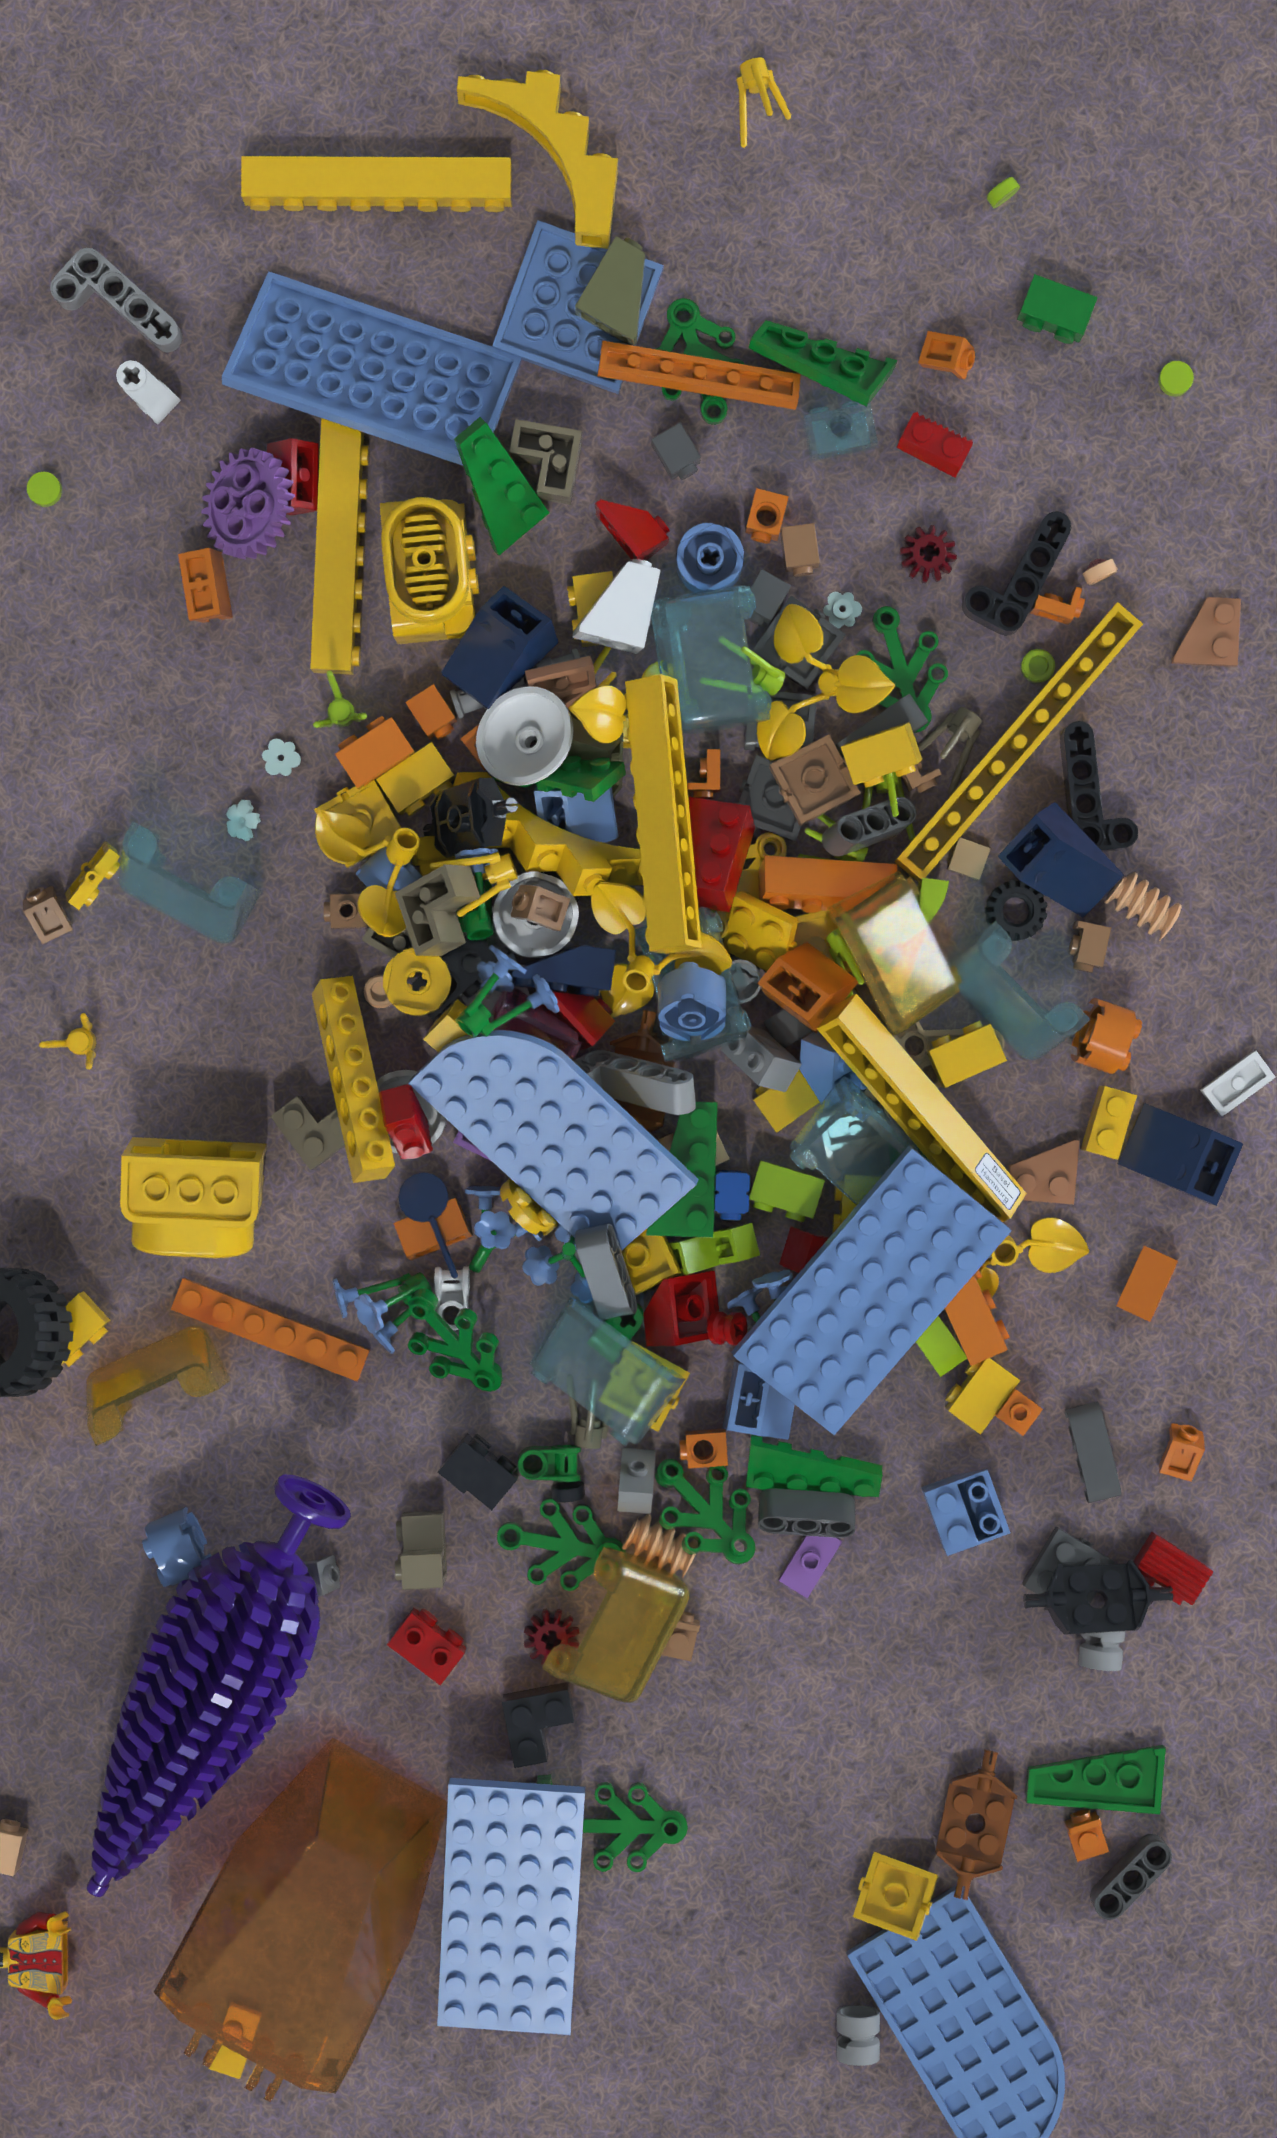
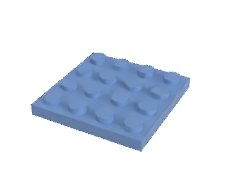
[492,220,664,394]

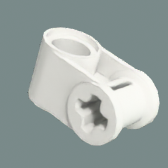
[116,360,181,425]
[434,1266,470,1331]

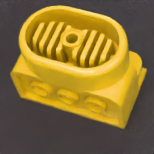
[380,497,479,644]
[120,1137,267,1258]

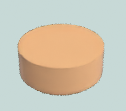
[364,975,392,1008]

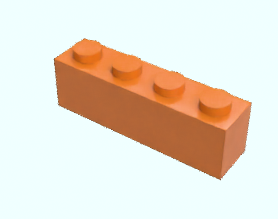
[759,855,898,916]
[944,1269,1010,1366]

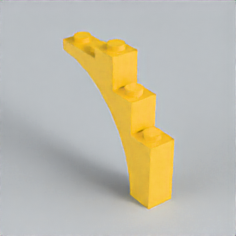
[457,70,618,249]
[453,772,643,896]

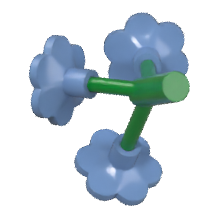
[465,1186,543,1273]
[522,1223,593,1303]

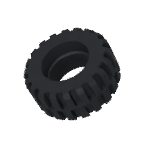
[0,1268,73,1397]

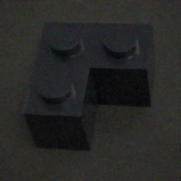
[438,1433,519,1511]
[502,1682,575,1768]

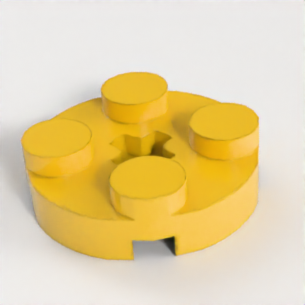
[383,947,451,1016]
[500,1178,558,1236]

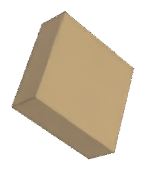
[947,838,991,880]

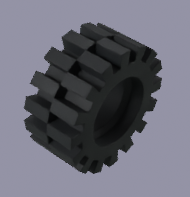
[985,880,1047,941]

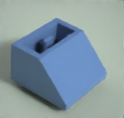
[534,787,618,843]
[799,1031,867,1112]
[722,1362,795,1440]
[921,1469,1011,1556]

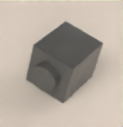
[651,422,701,480]
[741,569,791,626]

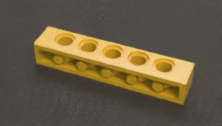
[312,976,395,1183]

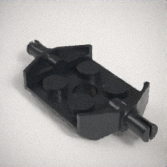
[423,778,518,858]
[1023,1560,1173,1635]

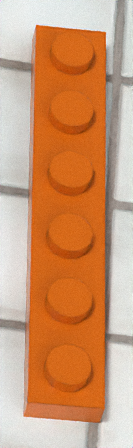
[597,340,801,410]
[170,1278,370,1382]

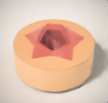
[1082,558,1118,585]

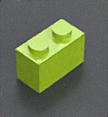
[749,1160,825,1222]

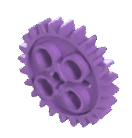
[201,448,295,560]

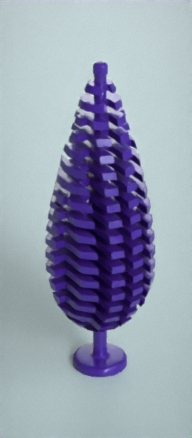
[87,1474,351,1897]

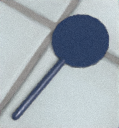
[398,1172,458,1279]

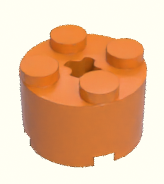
[1071,998,1142,1074]

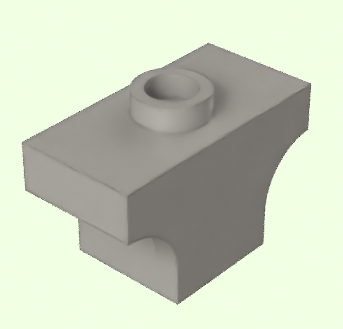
[617,1448,656,1514]

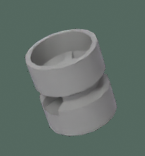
[720,959,762,1004]
[1078,1631,1126,1671]
[836,2006,880,2066]

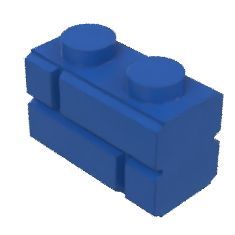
[714,1170,750,1220]

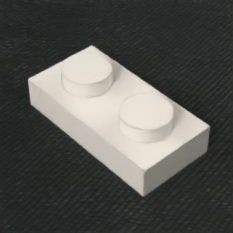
[1200,1050,1276,1117]

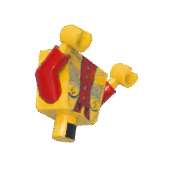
[0,1911,72,2020]

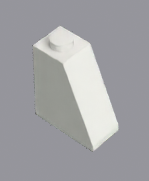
[572,559,660,654]

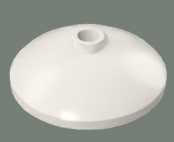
[476,686,573,786]

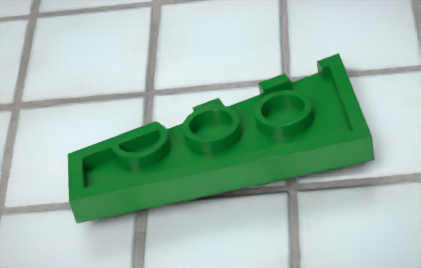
[749,320,897,407]
[454,417,550,556]
[493,756,626,802]
[646,1101,718,1237]
[746,1434,883,1497]
[1025,1745,1166,1814]

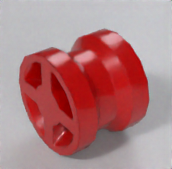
[707,1311,747,1346]

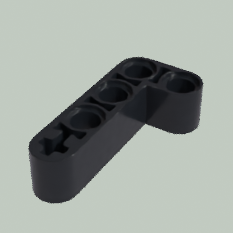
[962,511,1072,636]
[1060,721,1138,852]

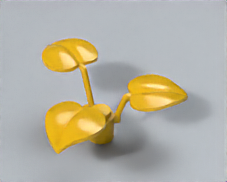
[757,604,895,761]
[569,660,687,749]
[315,809,456,937]
[591,882,732,1018]
[977,1217,1089,1297]

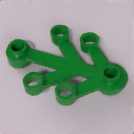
[656,298,745,425]
[856,606,948,733]
[408,1289,503,1392]
[655,1459,755,1564]
[497,1498,626,1591]
[583,1782,688,1872]

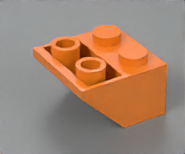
[335,716,415,789]
[757,942,858,1034]

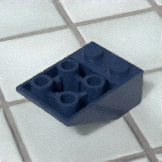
[441,586,559,709]
[998,802,1124,918]
[508,945,616,996]
[1117,1103,1243,1206]

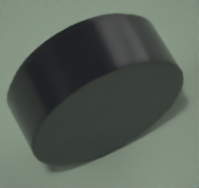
[551,1481,585,1503]

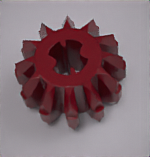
[899,525,957,584]
[524,1608,580,1666]

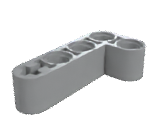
[50,247,183,353]
[574,1050,696,1115]

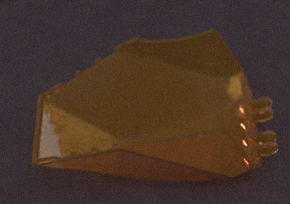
[154,1737,448,2102]

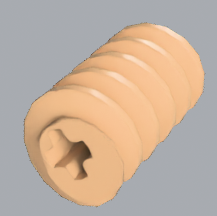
[1104,872,1182,941]
[622,1514,698,1578]

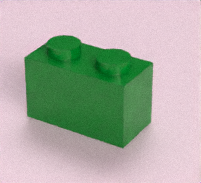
[1017,274,1098,344]

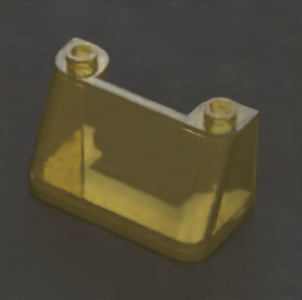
[827,871,963,1037]
[86,1325,231,1446]
[542,1547,689,1703]

